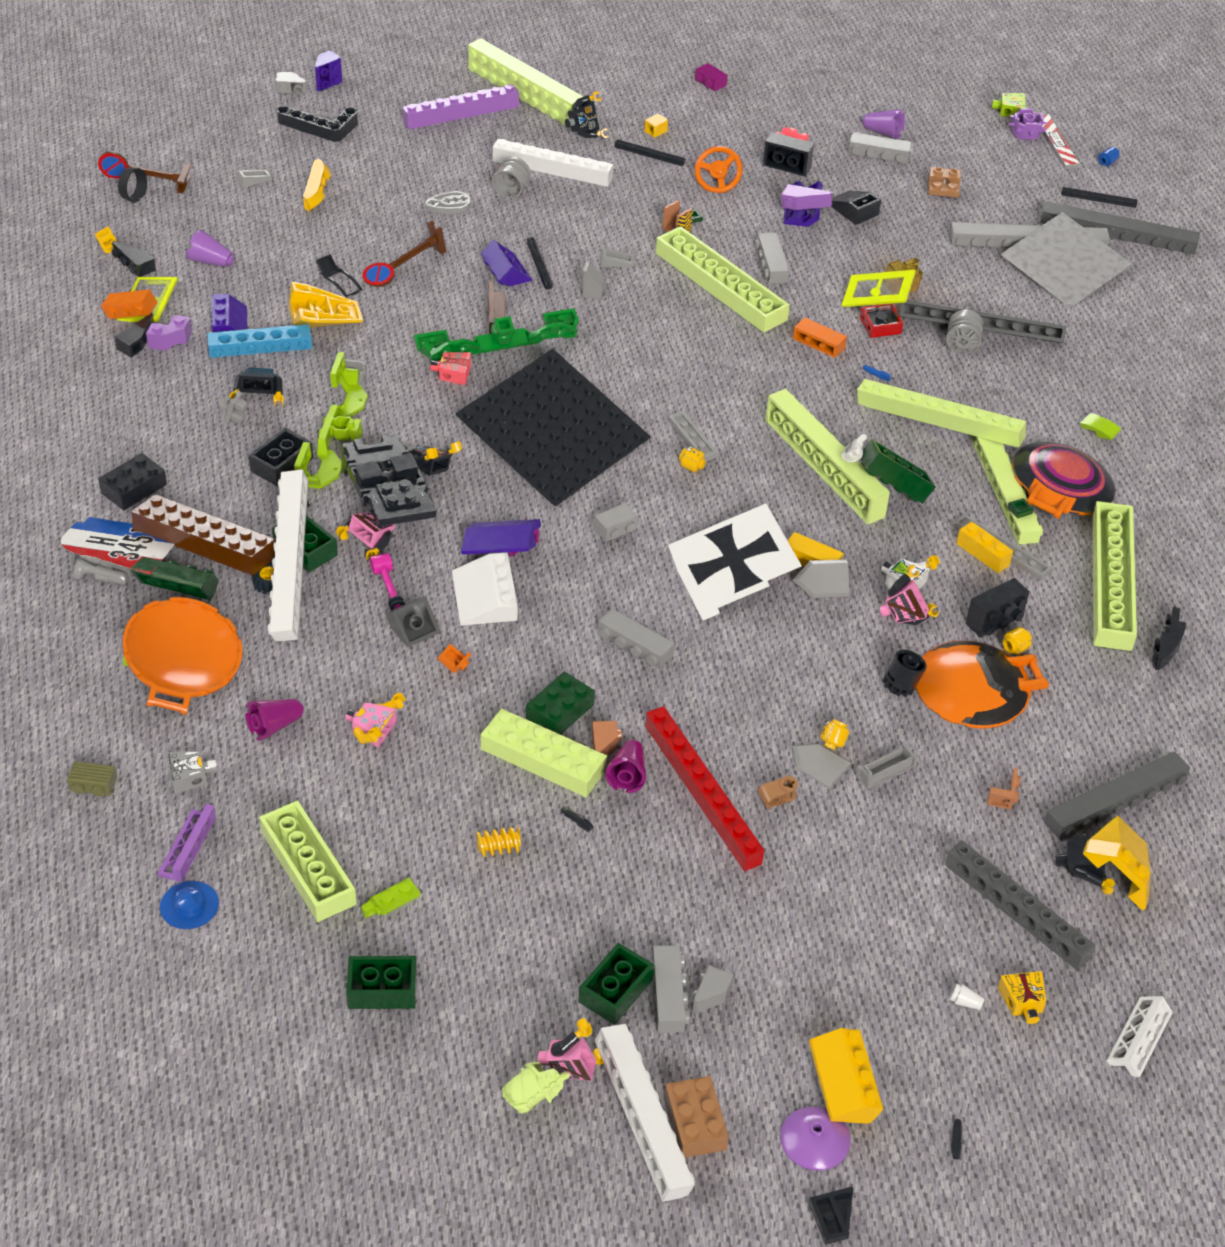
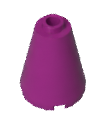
[245,699,304,741]
[605,740,646,793]

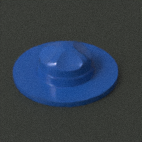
[160,881,219,929]

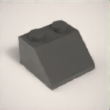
[385,597,441,647]

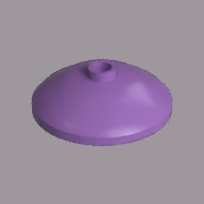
[780,1107,851,1171]

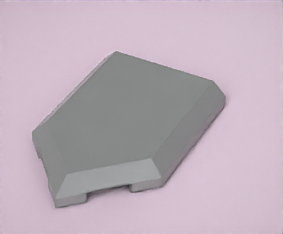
[792,560,849,598]
[792,744,853,789]

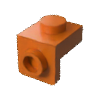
[437,643,472,673]

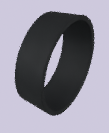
[118,168,147,203]

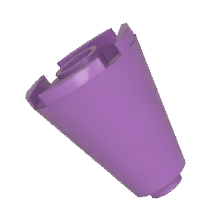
[862,109,905,139]
[186,230,234,267]

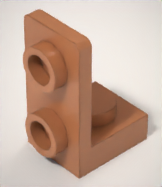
[987,767,1021,809]

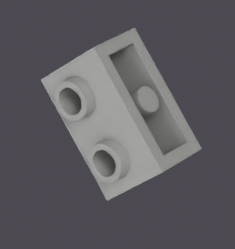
[594,503,637,542]

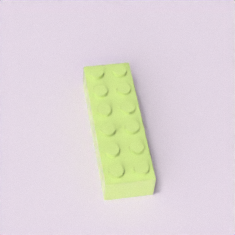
[481,708,607,797]
[259,800,357,923]

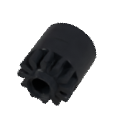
[882,650,927,697]

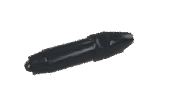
[561,807,594,832]
[951,1119,962,1159]

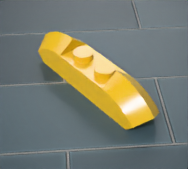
[303,159,331,212]

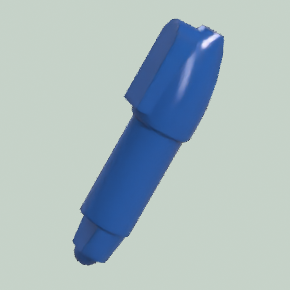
[863,365,891,381]

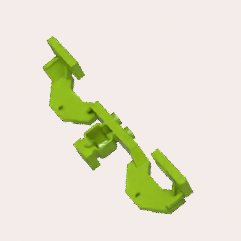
[294,352,368,489]

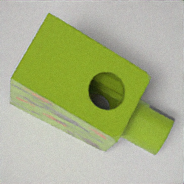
[991,93,1026,117]

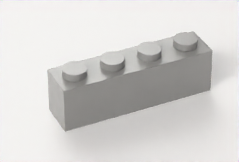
[848,132,912,163]
[755,232,789,284]
[598,609,675,668]
[652,946,689,1033]

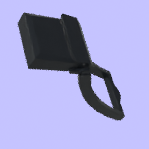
[316,254,363,297]

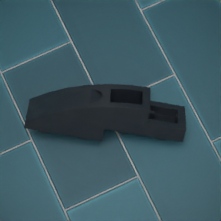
[1152,607,1187,670]

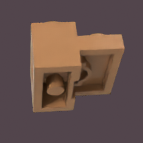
[928,167,961,198]

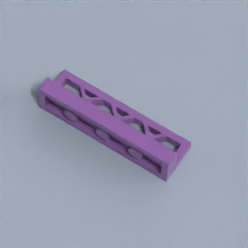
[158,804,216,882]

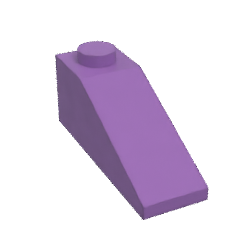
[782,184,832,210]

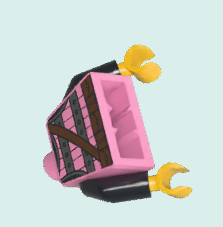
[336,513,395,560]
[880,565,939,625]
[538,1018,604,1081]

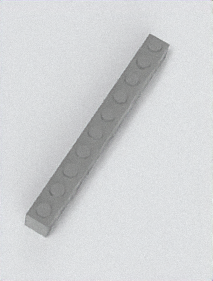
[950,222,1110,248]

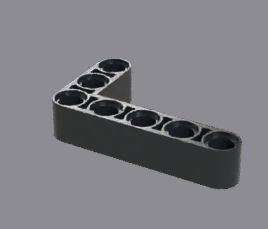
[277,106,358,142]

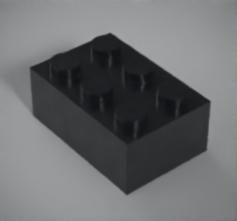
[763,132,814,177]
[249,427,314,486]
[98,453,167,511]
[965,578,1030,638]

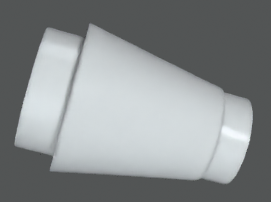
[949,984,984,1010]

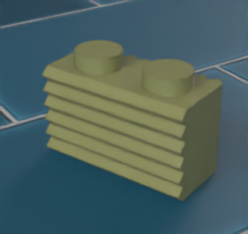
[67,761,118,796]

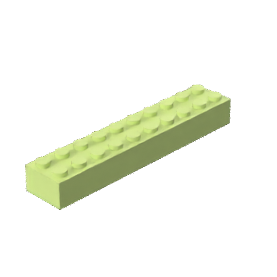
[468,39,583,128]
[656,226,790,333]
[765,389,890,524]
[1092,501,1137,651]

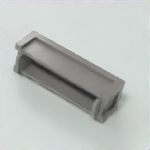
[856,744,918,790]

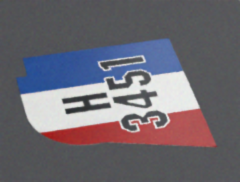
[61,517,175,575]

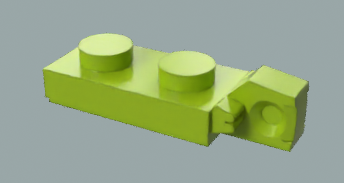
[361,878,420,918]

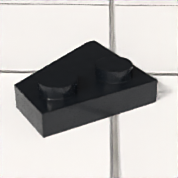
[808,1187,854,1245]

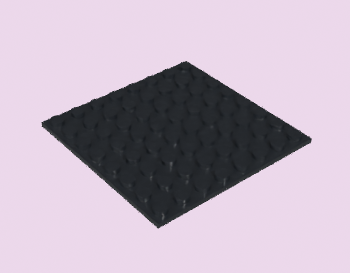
[455,349,651,506]

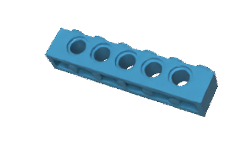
[207,324,312,358]

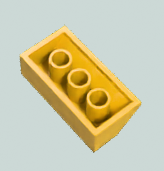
[809,1028,883,1124]

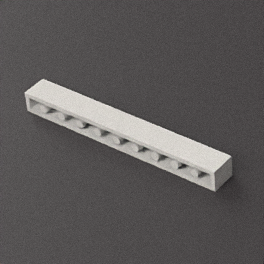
[268,470,308,641]

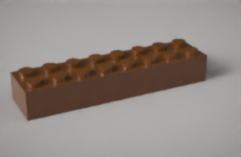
[131,494,275,576]

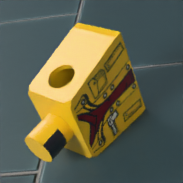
[998,971,1046,1024]

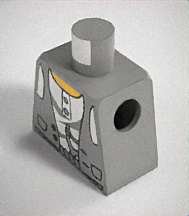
[167,751,217,794]

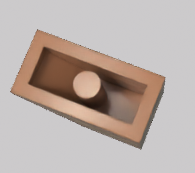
[592,721,622,757]

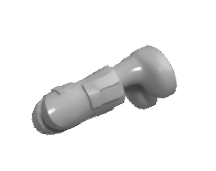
[73,555,132,585]

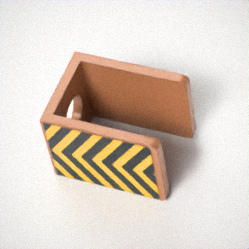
[662,200,693,232]

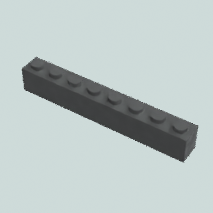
[1044,751,1190,839]

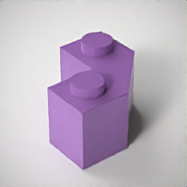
[146,315,192,350]

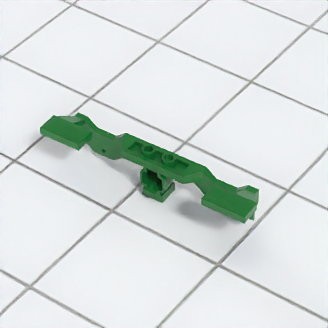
[414,308,579,362]

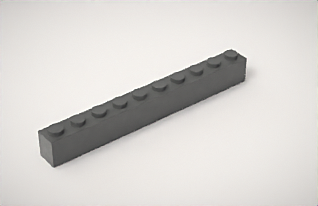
[1040,201,1200,255]
[899,300,1067,343]

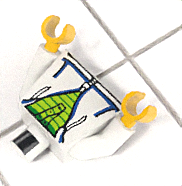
[881,555,940,589]

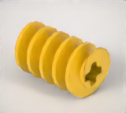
[476,826,521,858]

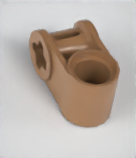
[757,776,798,810]

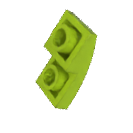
[1080,413,1121,440]

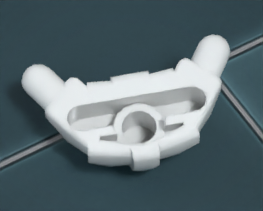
[841,434,867,462]

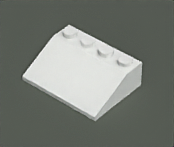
[452,552,518,626]

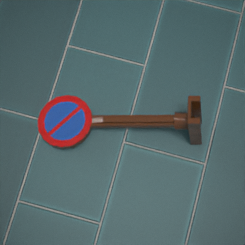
[98,152,191,194]
[362,221,447,287]

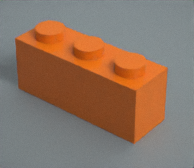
[101,289,158,319]
[793,317,847,358]

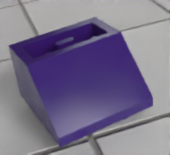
[315,50,342,92]

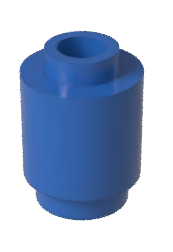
[1098,147,1120,167]

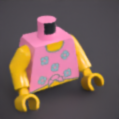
[346,693,406,747]

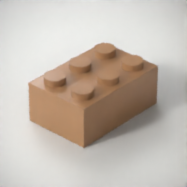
[664,1076,729,1158]

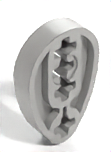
[426,191,470,214]

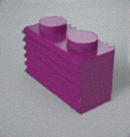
[695,63,728,92]

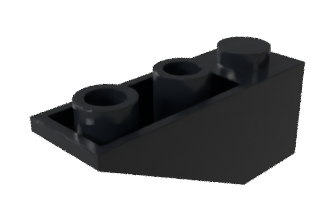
[112,241,156,277]
[115,313,154,357]

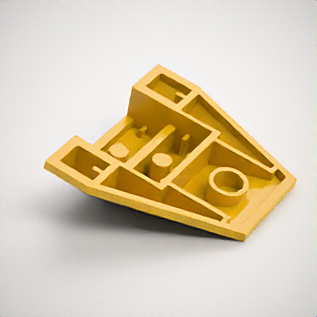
[289,282,363,328]
[1083,816,1151,911]

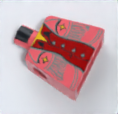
[430,352,471,385]

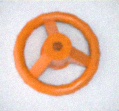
[695,146,743,193]

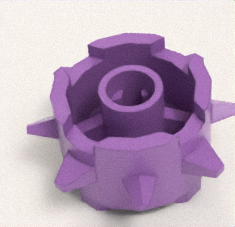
[1008,108,1048,140]

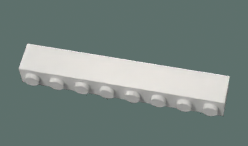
[493,139,613,187]
[595,1024,695,1202]

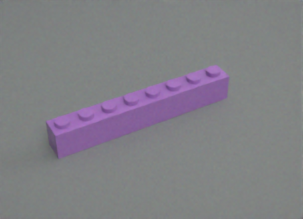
[402,84,519,130]

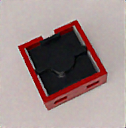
[860,304,903,338]

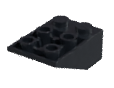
[831,191,882,225]

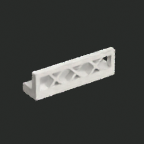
[1107,996,1173,1077]

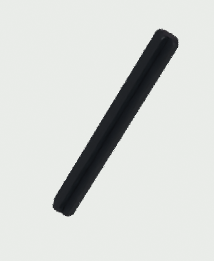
[615,140,685,166]
[1061,187,1138,208]
[527,237,553,289]

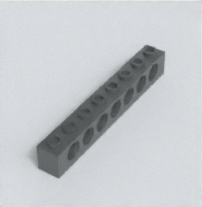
[945,840,1095,970]

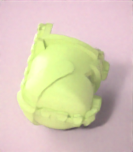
[502,1062,570,1114]

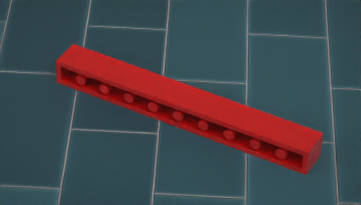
[645,706,764,871]

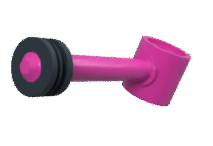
[370,553,405,610]

